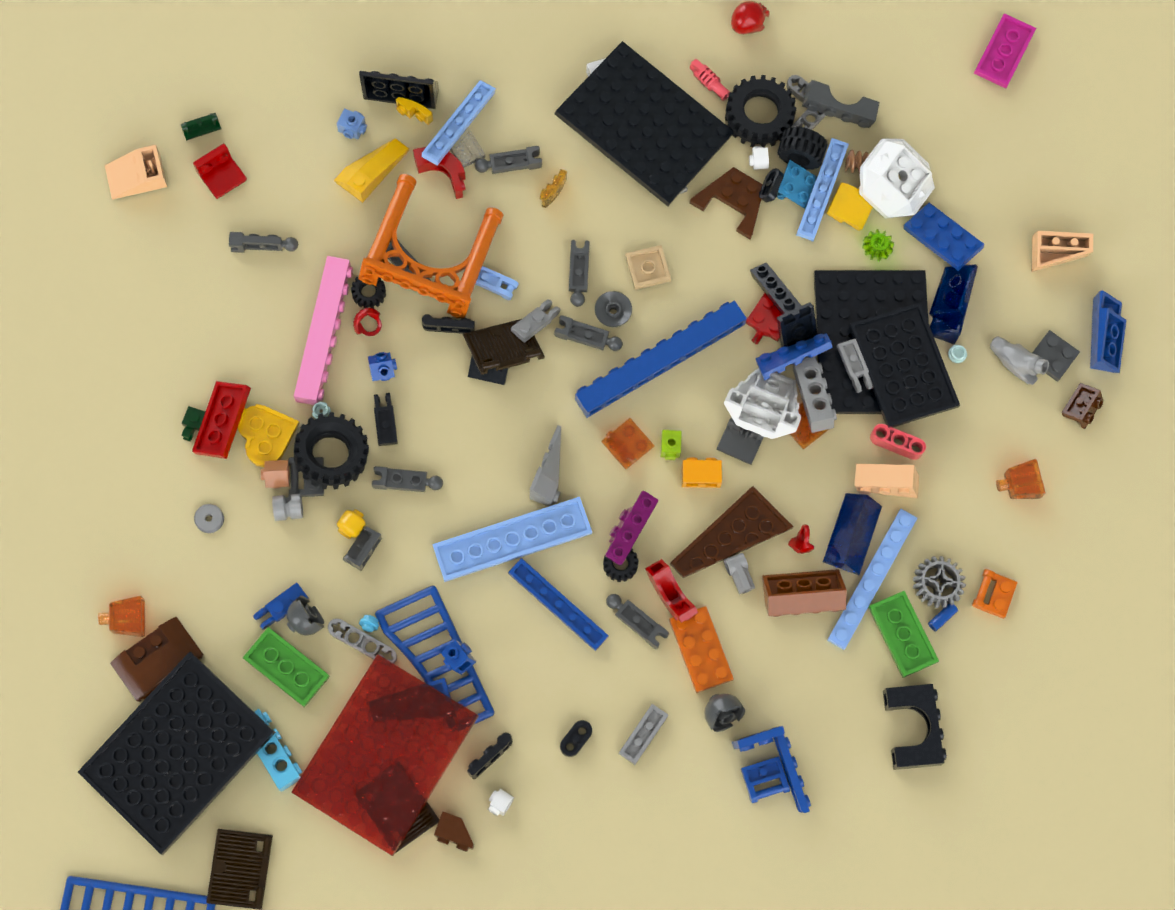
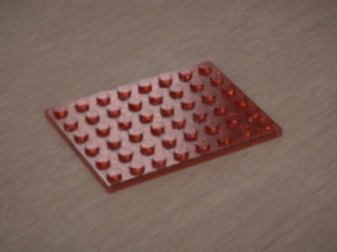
[291,654,479,856]

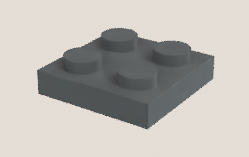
[1032,330,1080,382]

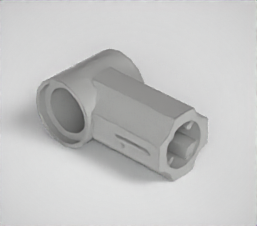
[724,553,755,595]

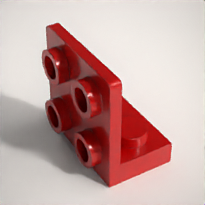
[193,143,247,199]

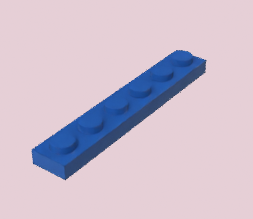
[508,558,609,651]

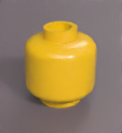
[337,509,366,539]

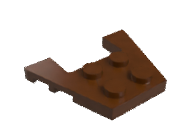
[690,167,763,240]

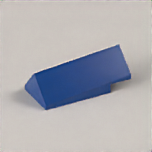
[1090,291,1127,373]

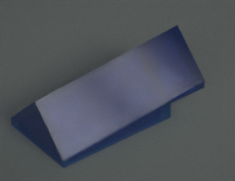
[929,264,978,345]
[823,493,882,575]

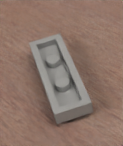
[619,704,668,765]

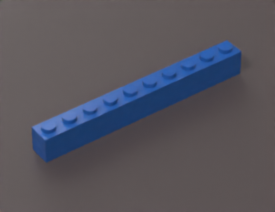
[575,300,747,418]

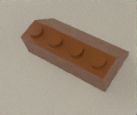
[762,569,847,617]

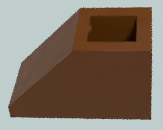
[434,811,474,852]

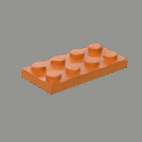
[669,606,734,693]

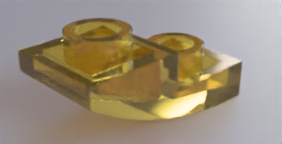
[540,169,567,208]

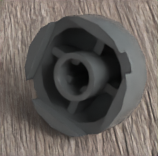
[287,596,324,636]
[704,694,745,732]

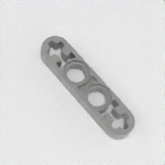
[328,619,397,666]

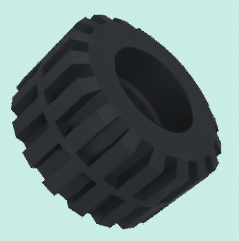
[777,127,828,170]

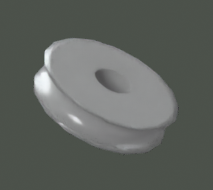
[194,504,224,533]

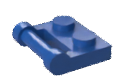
[741,756,790,804]

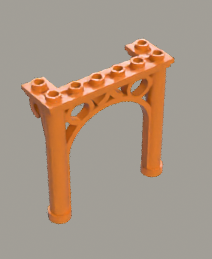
[358,174,504,319]

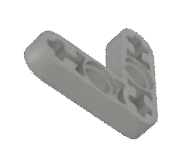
[786,75,826,130]

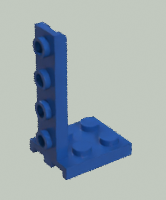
[732,726,811,813]

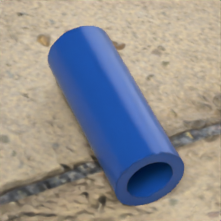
[928,604,958,632]

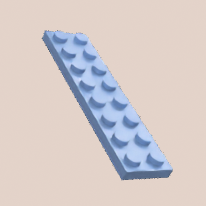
[432,497,592,582]

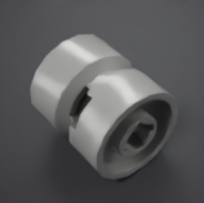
[272,493,303,521]

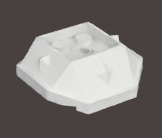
[859,139,935,219]

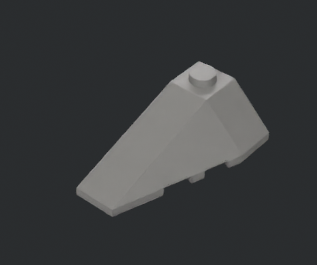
[530,425,561,506]

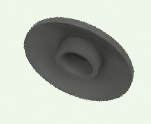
[595,291,632,327]

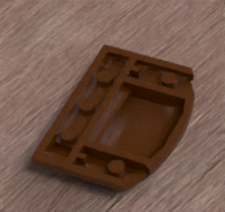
[110,617,204,702]

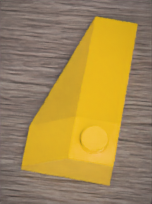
[334,138,409,203]

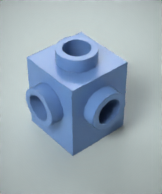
[337,108,367,140]

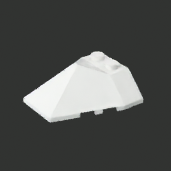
[724,368,801,439]

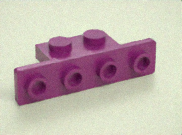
[605,491,658,565]

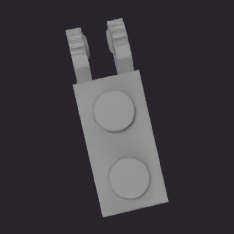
[511,299,561,343]
[837,339,873,393]

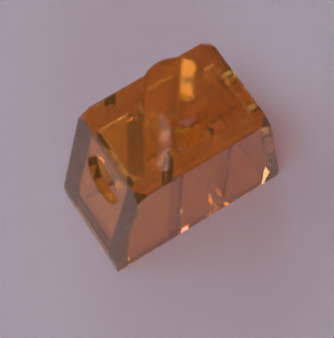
[996,459,1046,499]
[98,596,145,637]

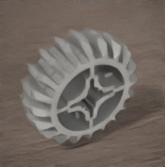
[913,556,966,608]

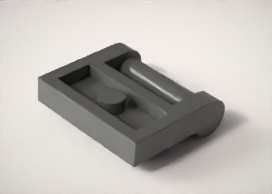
[288,457,324,497]

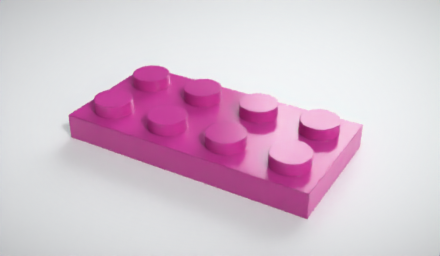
[974,13,1036,88]

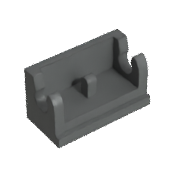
[343,526,382,571]

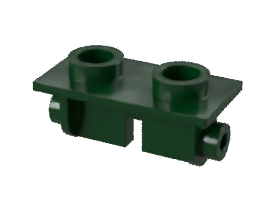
[181,113,221,141]

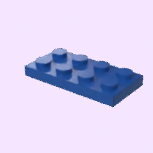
[903,203,984,271]

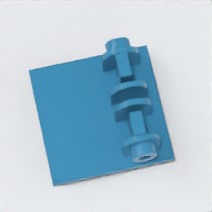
[777,160,817,209]

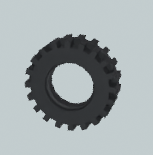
[725,75,797,148]
[294,412,369,489]

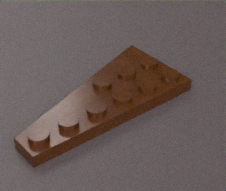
[670,486,794,578]

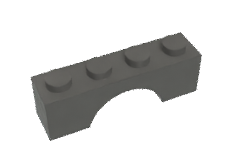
[802,80,880,128]

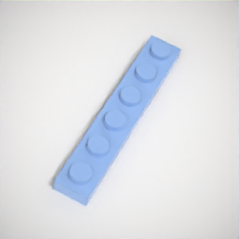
[422,80,496,165]
[796,138,849,241]

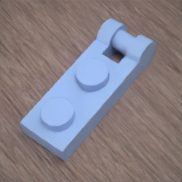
[475,266,519,300]

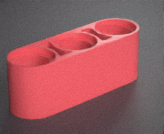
[870,424,926,460]

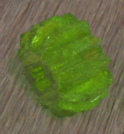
[862,229,894,262]

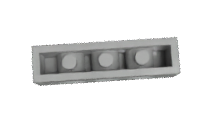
[793,356,837,433]

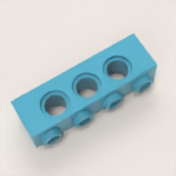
[254,709,302,792]

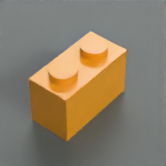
[682,457,722,488]

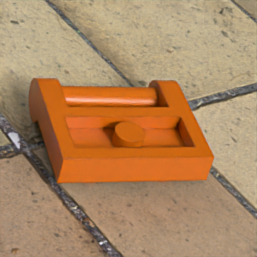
[972,569,1017,619]

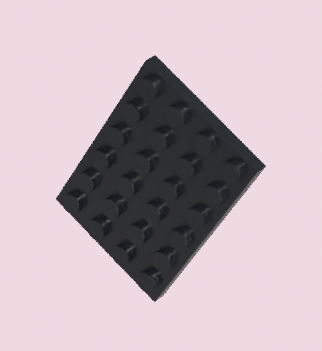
[849,303,960,428]

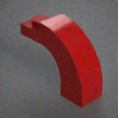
[413,147,466,199]
[645,559,698,623]

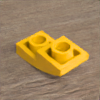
[396,97,433,125]

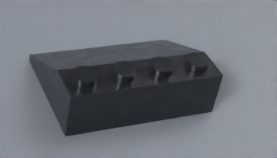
[359,71,439,109]

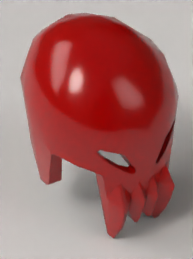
[731,1,770,35]

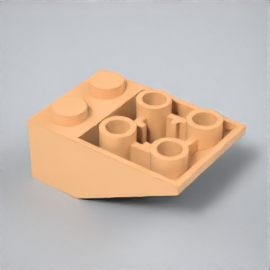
[105,145,167,200]

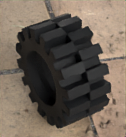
[351,277,386,309]
[603,548,639,582]

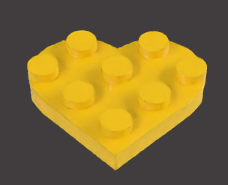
[238,404,300,467]

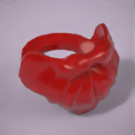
[353,308,382,336]
[788,524,814,554]

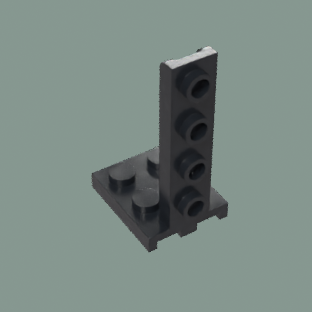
[750,262,818,347]

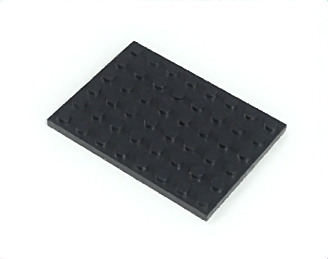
[555,41,733,206]
[814,270,929,414]
[78,652,276,855]

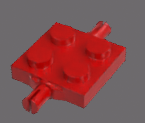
[746,293,782,344]

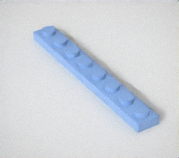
[827,509,917,650]

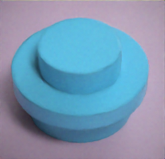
[359,615,379,632]

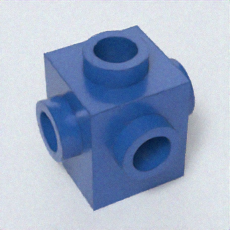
[368,352,397,381]
[441,640,476,675]

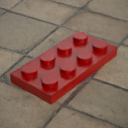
[192,381,251,459]

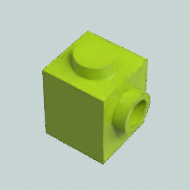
[660,430,682,460]

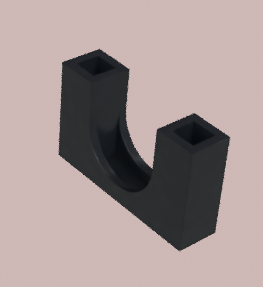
[883,684,947,770]

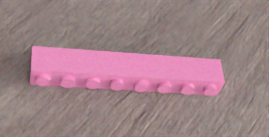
[294,256,353,405]

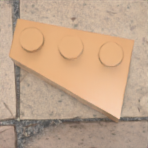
[1032,231,1093,272]
[855,464,919,498]

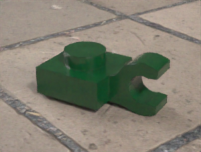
[181,406,206,442]

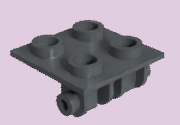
[716,417,764,465]

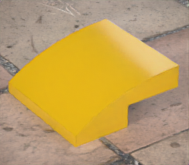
[826,182,873,231]

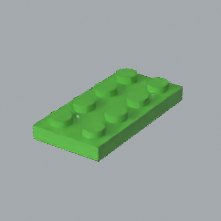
[868,591,939,678]
[243,627,330,708]

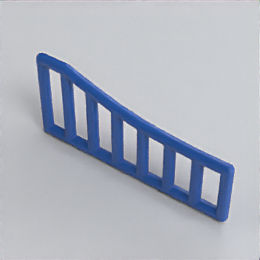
[375,586,494,734]
[60,876,216,910]

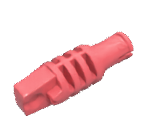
[690,59,730,101]

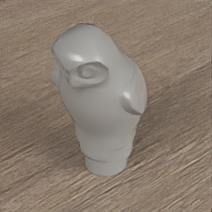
[990,336,1049,385]

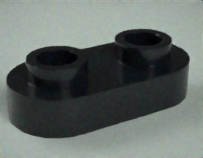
[759,168,784,202]
[560,720,592,757]

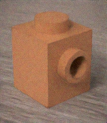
[261,460,290,488]

